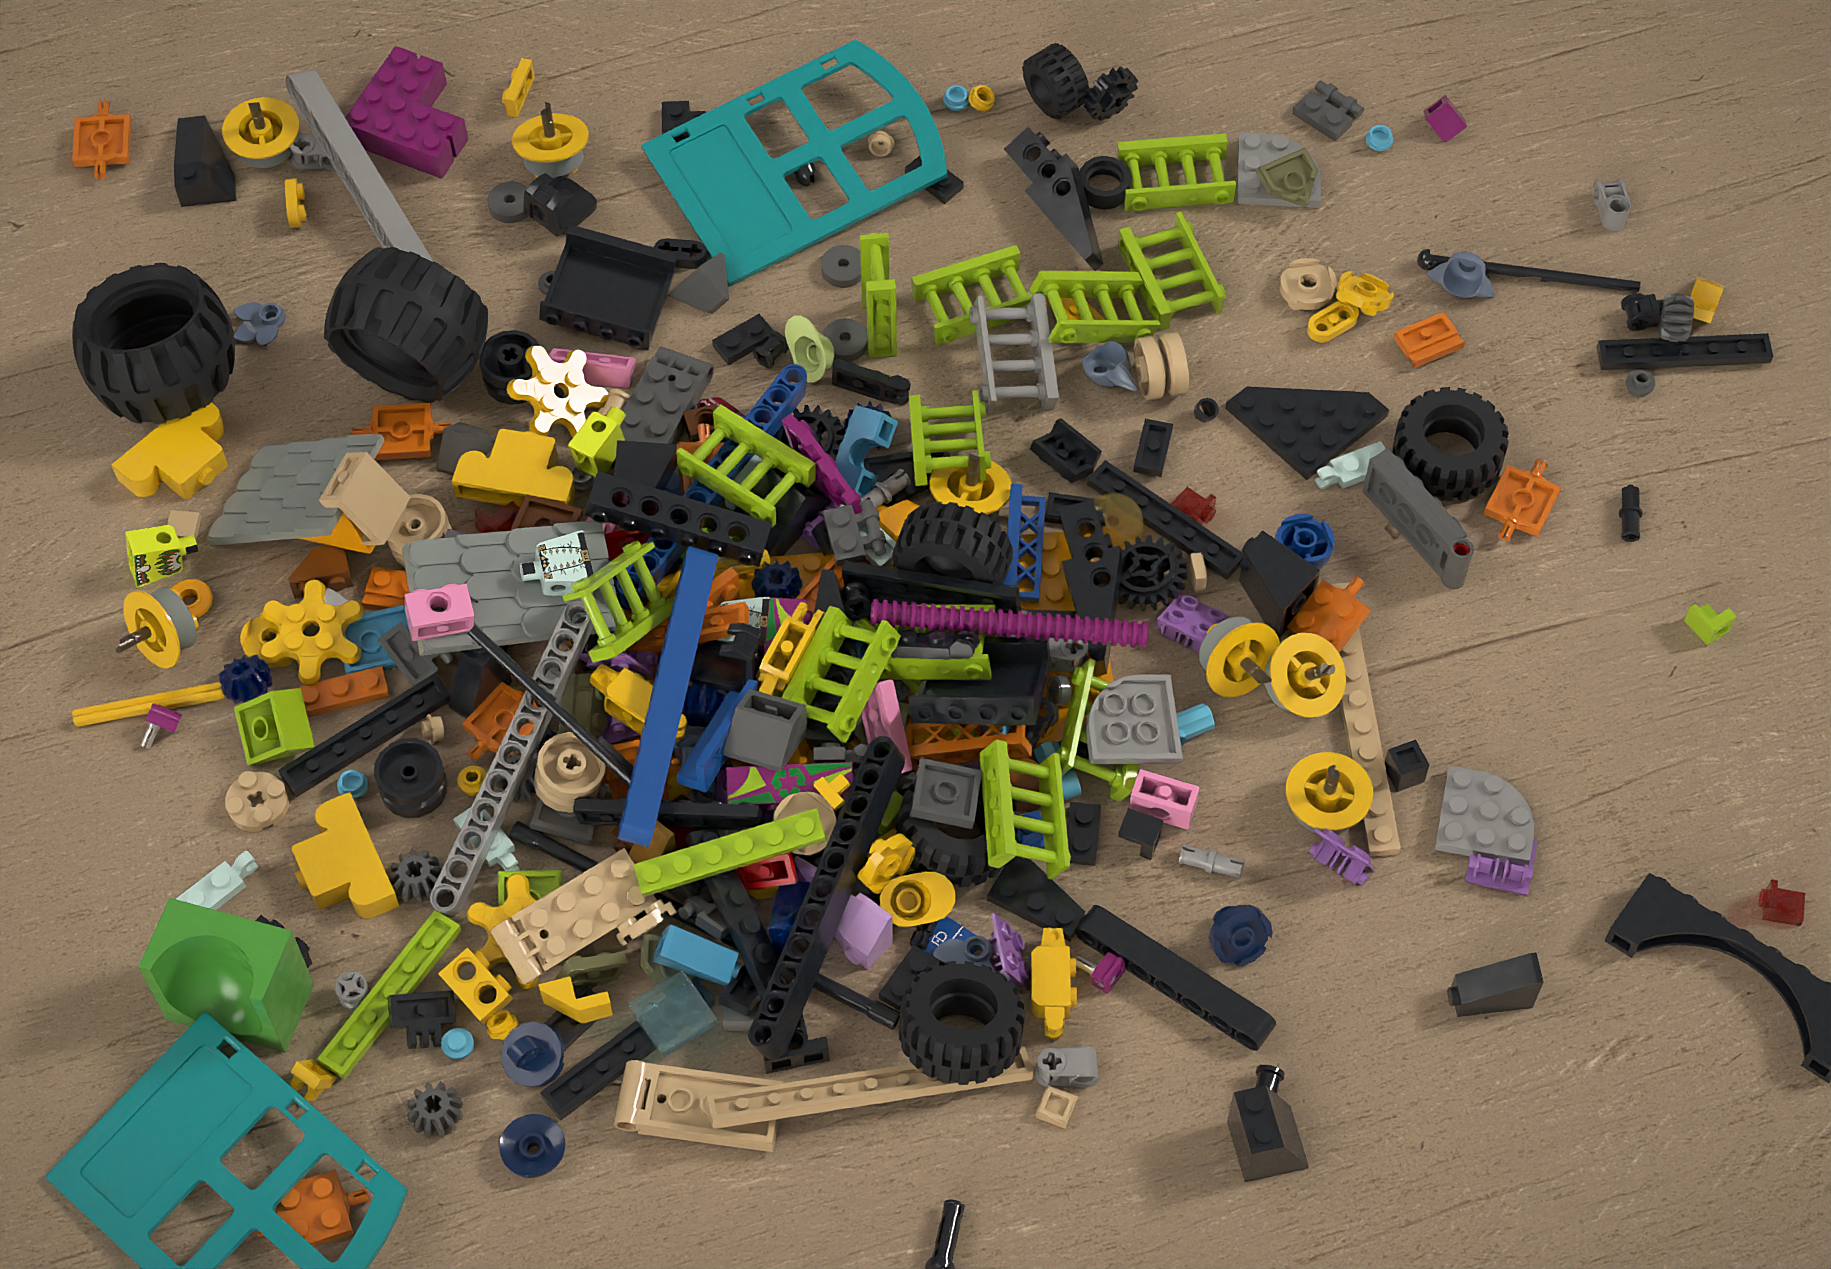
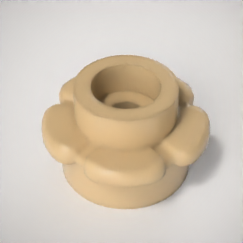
[868,131,895,157]
[421,714,444,744]

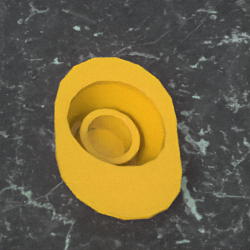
[880,872,955,927]

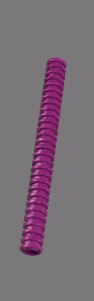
[870,599,1149,649]

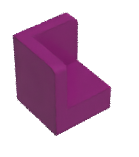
[1423,95,1467,142]

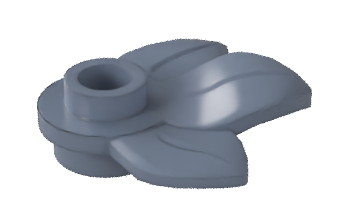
[233,302,286,347]
[933,936,993,972]

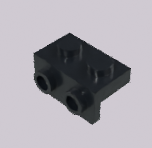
[1030,418,1102,483]

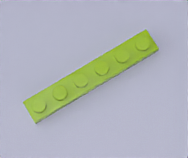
[633,808,827,897]
[317,910,462,1080]

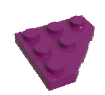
[782,414,862,514]

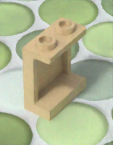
[318,452,411,545]

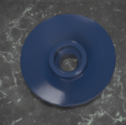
[499,1114,566,1178]

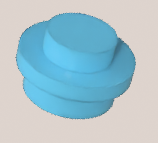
[943,85,970,111]
[1366,125,1393,151]
[337,769,369,800]
[441,1028,474,1060]

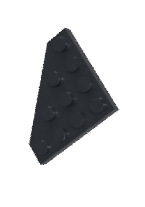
[1225,386,1389,480]

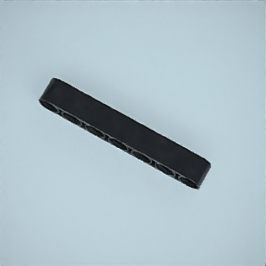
[1074,905,1277,1051]

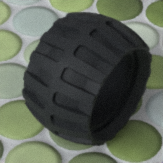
[324,247,488,403]
[72,263,235,424]

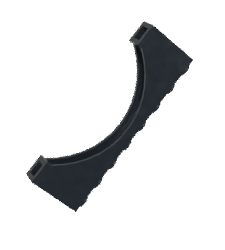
[1605,872,1831,1083]

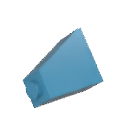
[652,925,741,986]

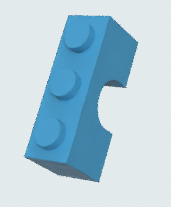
[835,405,898,497]

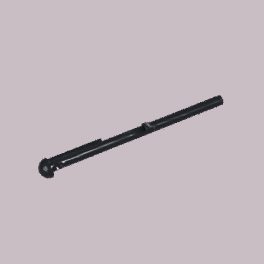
[1417,249,1641,292]
[467,625,634,787]

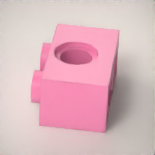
[405,584,474,641]
[1129,769,1200,830]

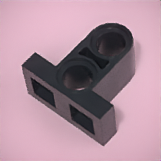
[763,1009,830,1074]

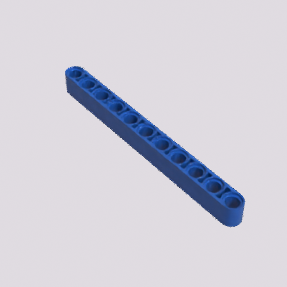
[617,364,807,610]
[617,546,718,847]

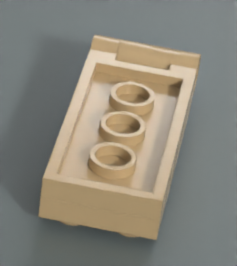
[490,848,657,985]
[614,1060,783,1152]

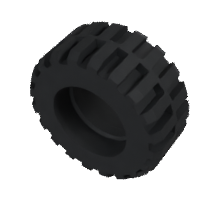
[1392,387,1509,501]
[892,501,1013,585]
[895,765,1019,888]
[899,961,1025,1085]

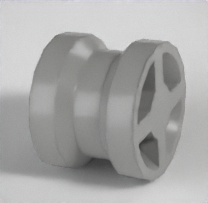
[335,971,370,1011]

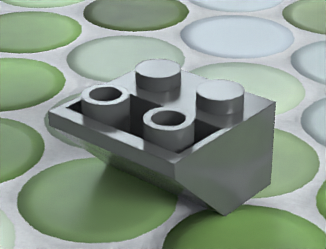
[723,689,807,772]

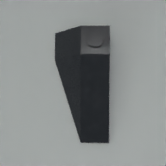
[174,115,237,207]

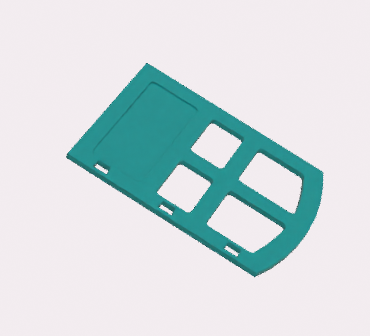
[641,39,947,287]
[45,1012,408,1269]

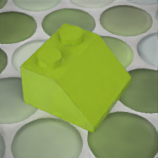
[234,688,315,766]

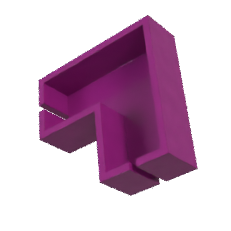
[345,46,468,179]

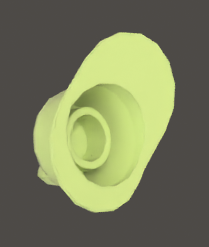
[785,315,834,382]

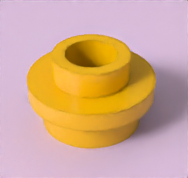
[968,85,995,112]
[457,766,487,796]
[487,1010,519,1040]

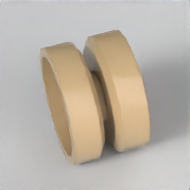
[1134,331,1189,401]
[387,494,452,568]
[533,732,606,813]

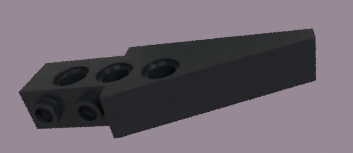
[1004,127,1104,271]
[1058,499,1123,677]
[805,569,859,750]

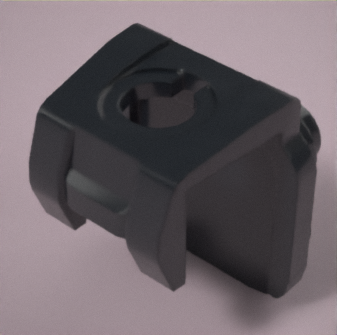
[523,173,597,237]
[690,623,765,694]

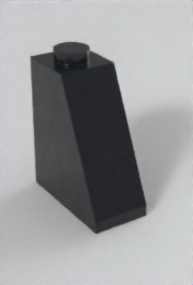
[449,646,512,719]
[1447,952,1544,1017]

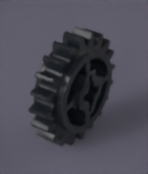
[773,405,846,461]
[1106,535,1188,612]

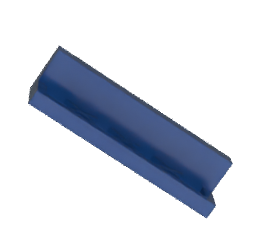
[1004,484,1046,603]
[677,679,758,792]

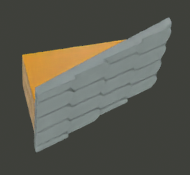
[207,434,385,554]
[402,521,617,656]

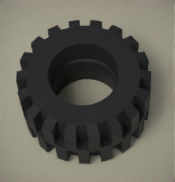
[1022,43,1090,119]

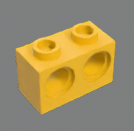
[438,947,514,1024]

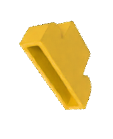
[111,402,228,500]
[452,429,576,508]
[292,792,400,919]

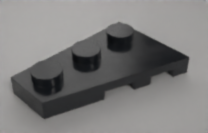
[864,451,950,507]
[987,856,1085,942]

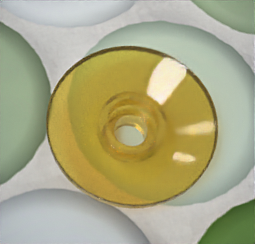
[1091,493,1143,550]

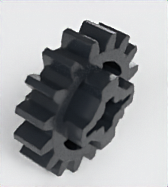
[1083,66,1139,121]

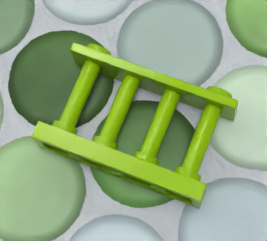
[1116,133,1236,211]
[1118,211,1226,331]
[860,233,897,359]
[911,245,1032,345]
[1030,271,1160,343]
[909,390,991,486]
[677,404,816,528]
[562,541,675,663]
[876,605,996,680]
[781,606,901,743]
[1056,658,1139,802]
[979,739,1071,879]

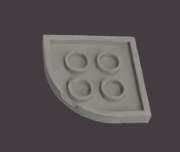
[1237,132,1321,208]
[1086,674,1183,764]
[1435,766,1534,867]

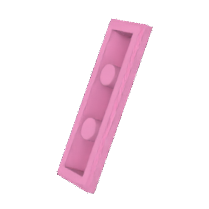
[549,348,636,389]
[861,679,912,773]

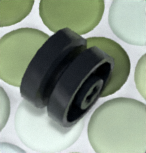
[479,330,540,405]
[374,738,448,818]

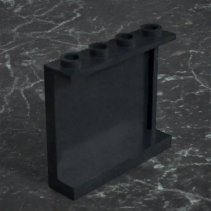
[539,224,678,350]
[909,637,1051,725]

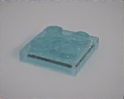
[628,970,718,1058]

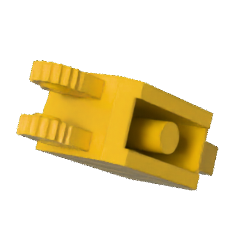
[758,601,825,696]
[590,664,687,742]
[1030,928,1077,1041]

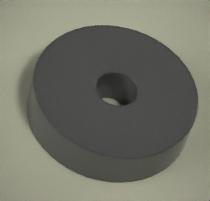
[487,181,528,223]
[821,245,861,288]
[823,318,868,362]

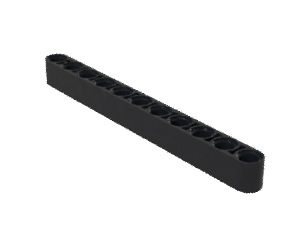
[748,736,905,1060]

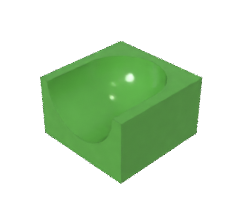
[138,898,314,1053]

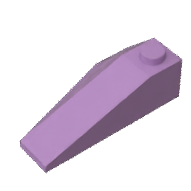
[793,856,893,969]

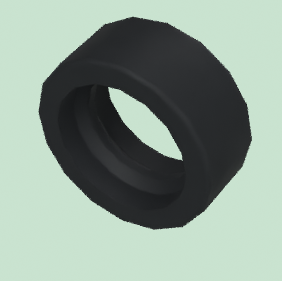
[1080,156,1131,210]

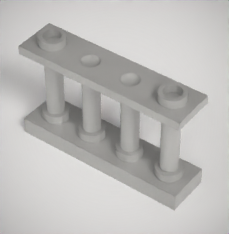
[969,293,1059,412]

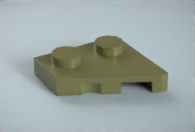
[554,952,628,991]

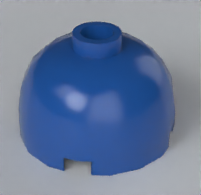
[1275,514,1335,570]

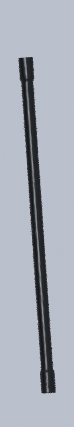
[510,821,900,1030]

